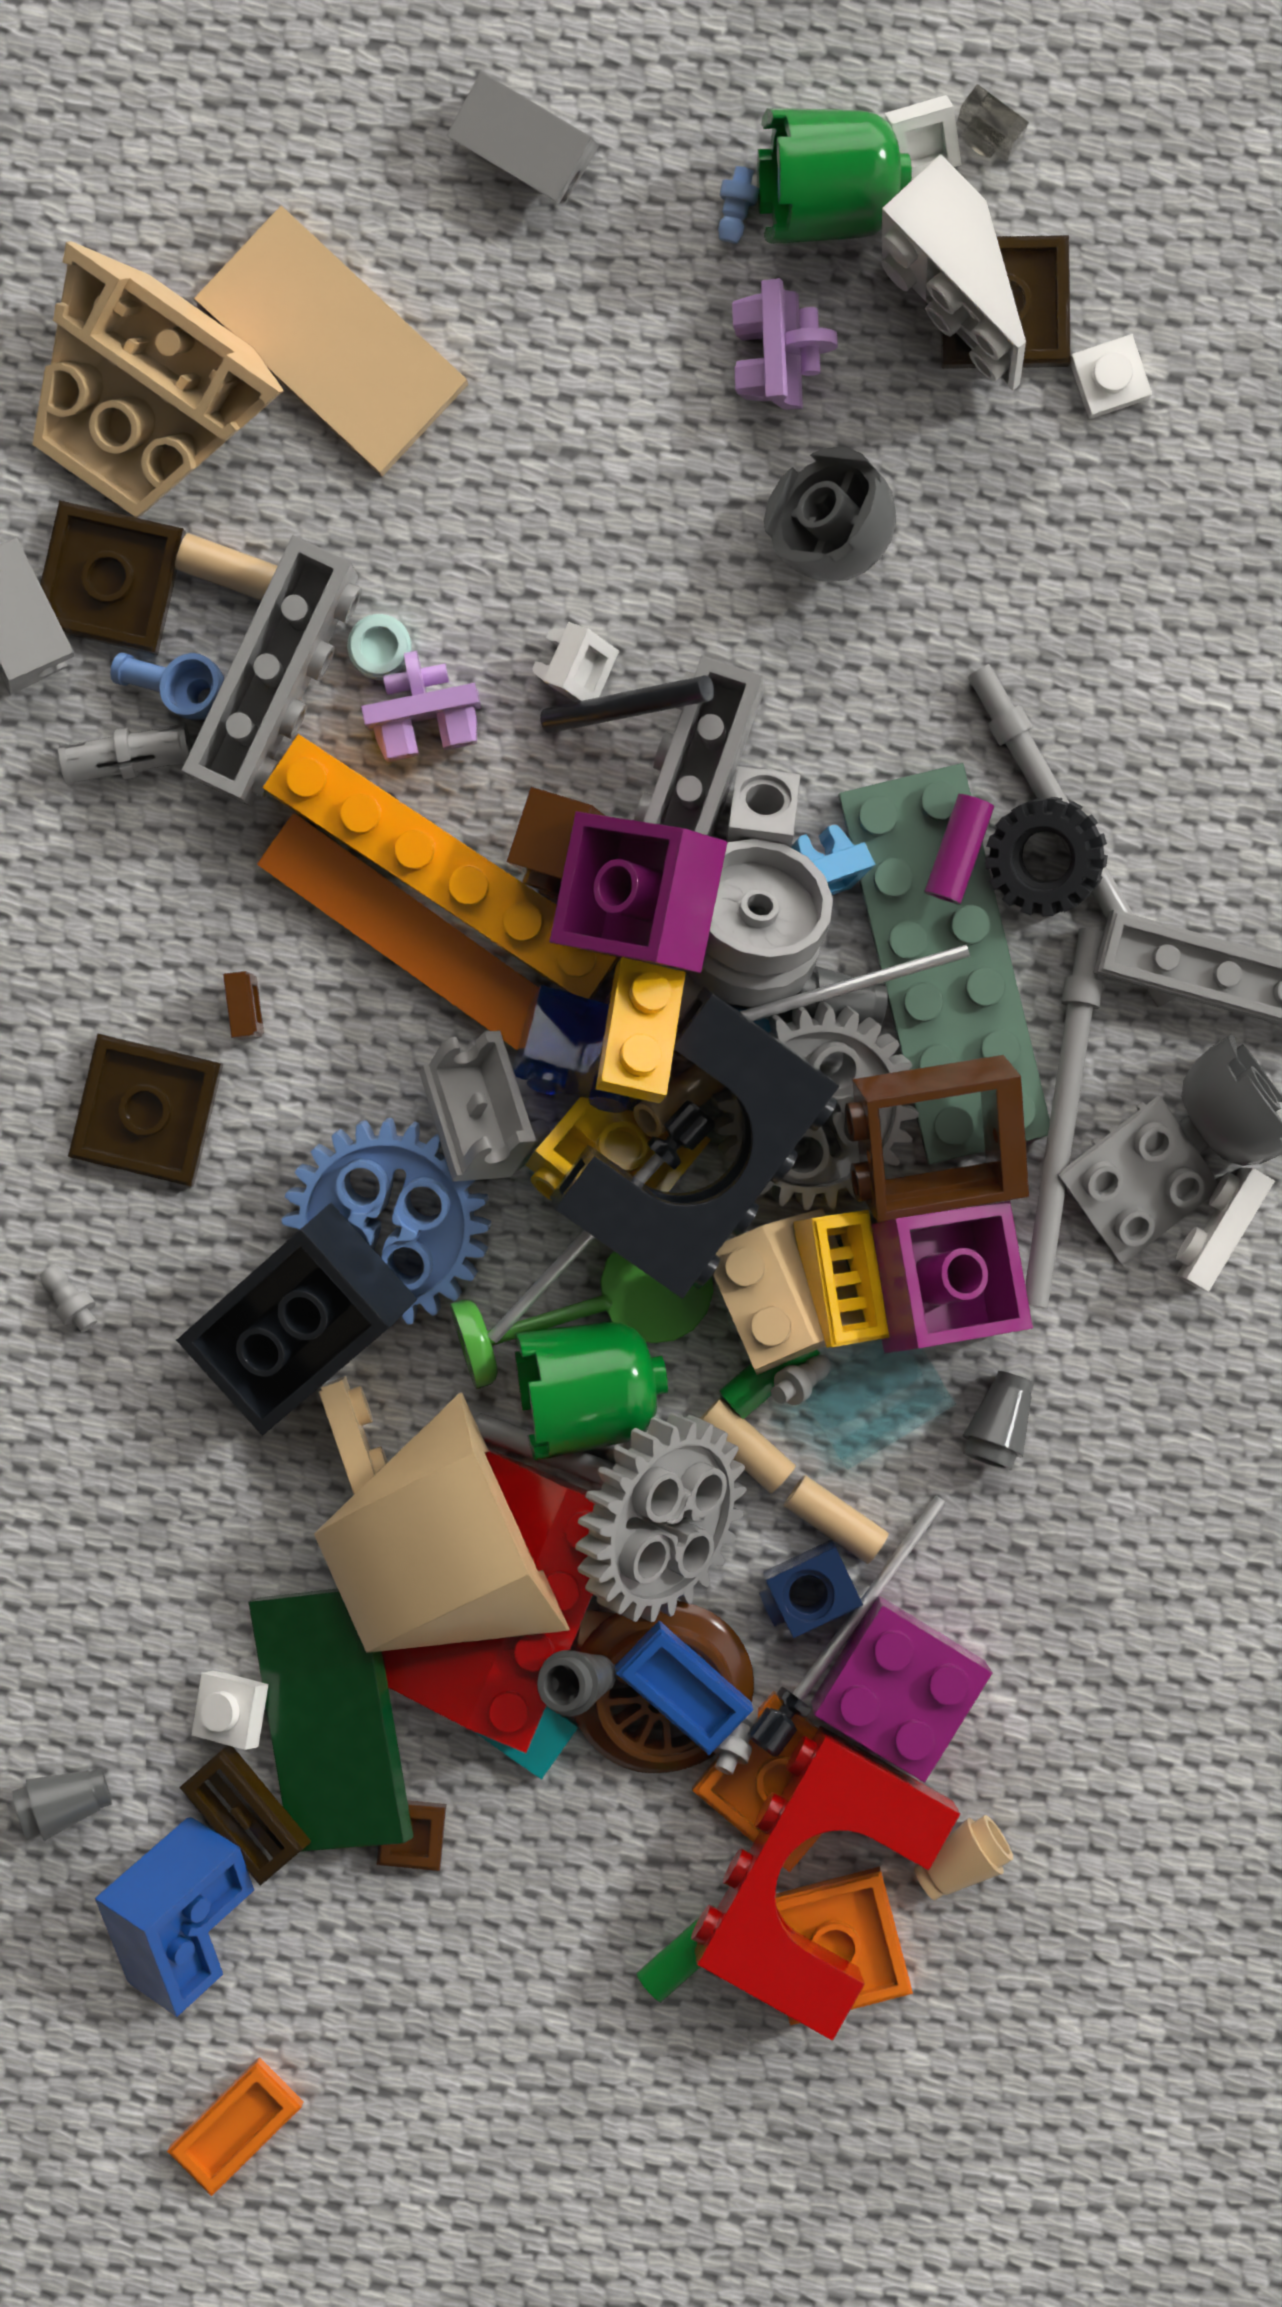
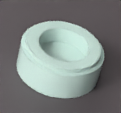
[347,614,412,680]

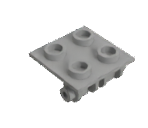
[1057,1095,1219,1265]

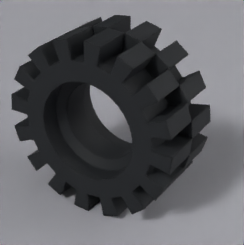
[985,797,1108,917]

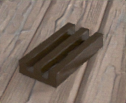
[179,1745,311,1886]

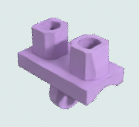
[732,278,838,410]
[361,650,482,762]

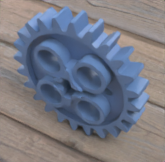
[282,1118,491,1325]

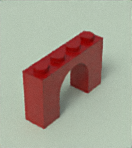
[691,1726,961,2041]

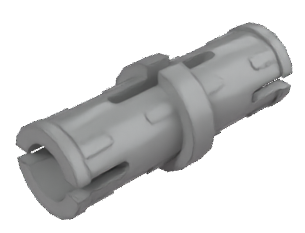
[58,722,192,785]

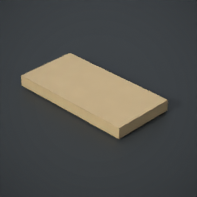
[194,205,468,477]

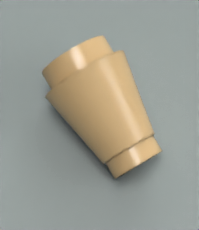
[914,1815,1013,1901]

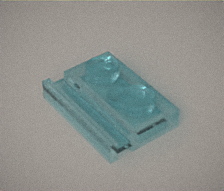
[805,1339,956,1470]

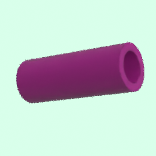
[924,794,995,904]

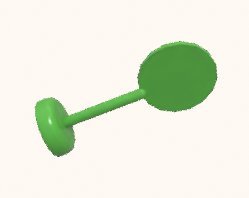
[450,1251,714,1389]

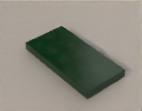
[248,1588,413,1852]

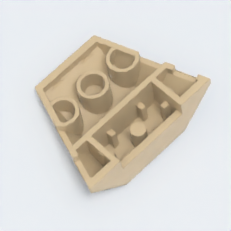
[32,241,284,518]
[314,1393,570,1653]

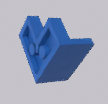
[95,1817,254,2017]

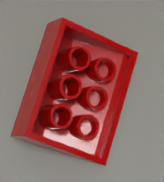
[382,1448,595,1753]

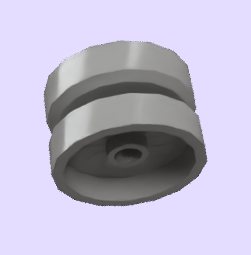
[685,838,833,1008]

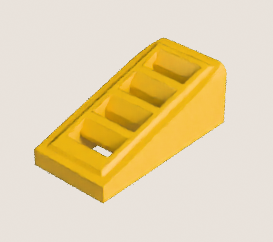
[793,1210,889,1348]

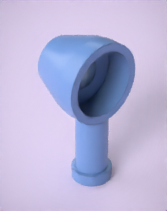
[110,652,225,720]

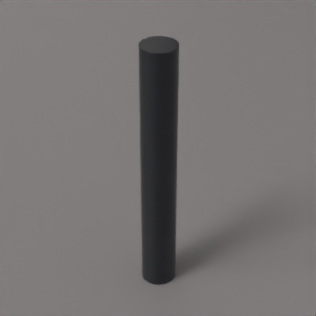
[540,675,714,734]

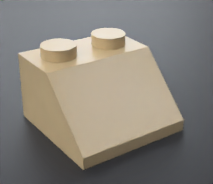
[713,1208,866,1375]

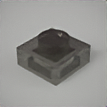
[956,84,1029,163]

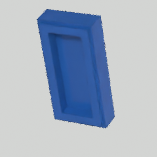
[615,1621,754,1755]

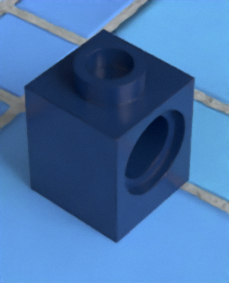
[758,1539,863,1638]

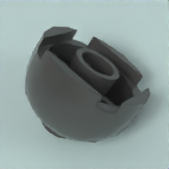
[763,446,896,582]
[1180,1034,1282,1166]

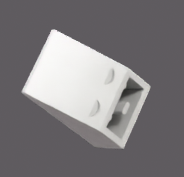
[882,154,1026,391]

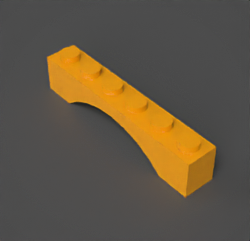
[262,734,619,1006]

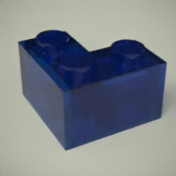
[513,985,642,1113]

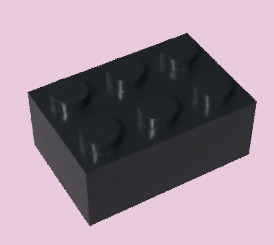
[176,1203,417,1436]

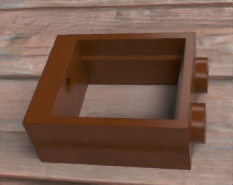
[845,1055,1029,1222]

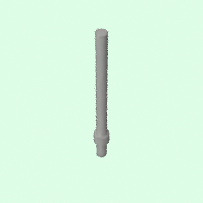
[968,664,1177,1007]
[1025,928,1104,1309]

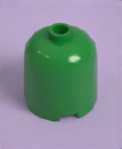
[757,108,912,244]
[515,1322,668,1460]

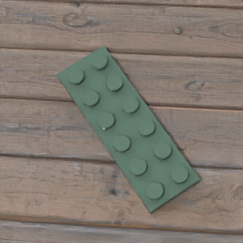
[838,763,1050,1164]

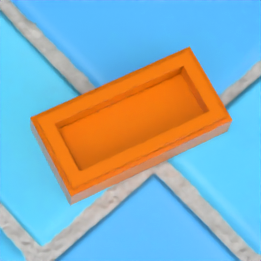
[167,2057,304,2197]

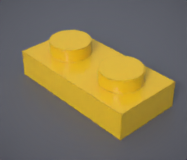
[596,957,686,1103]

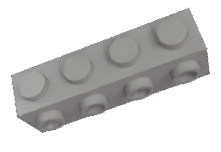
[182,535,362,807]
[634,655,765,837]

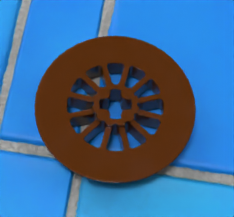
[574,1601,754,1773]

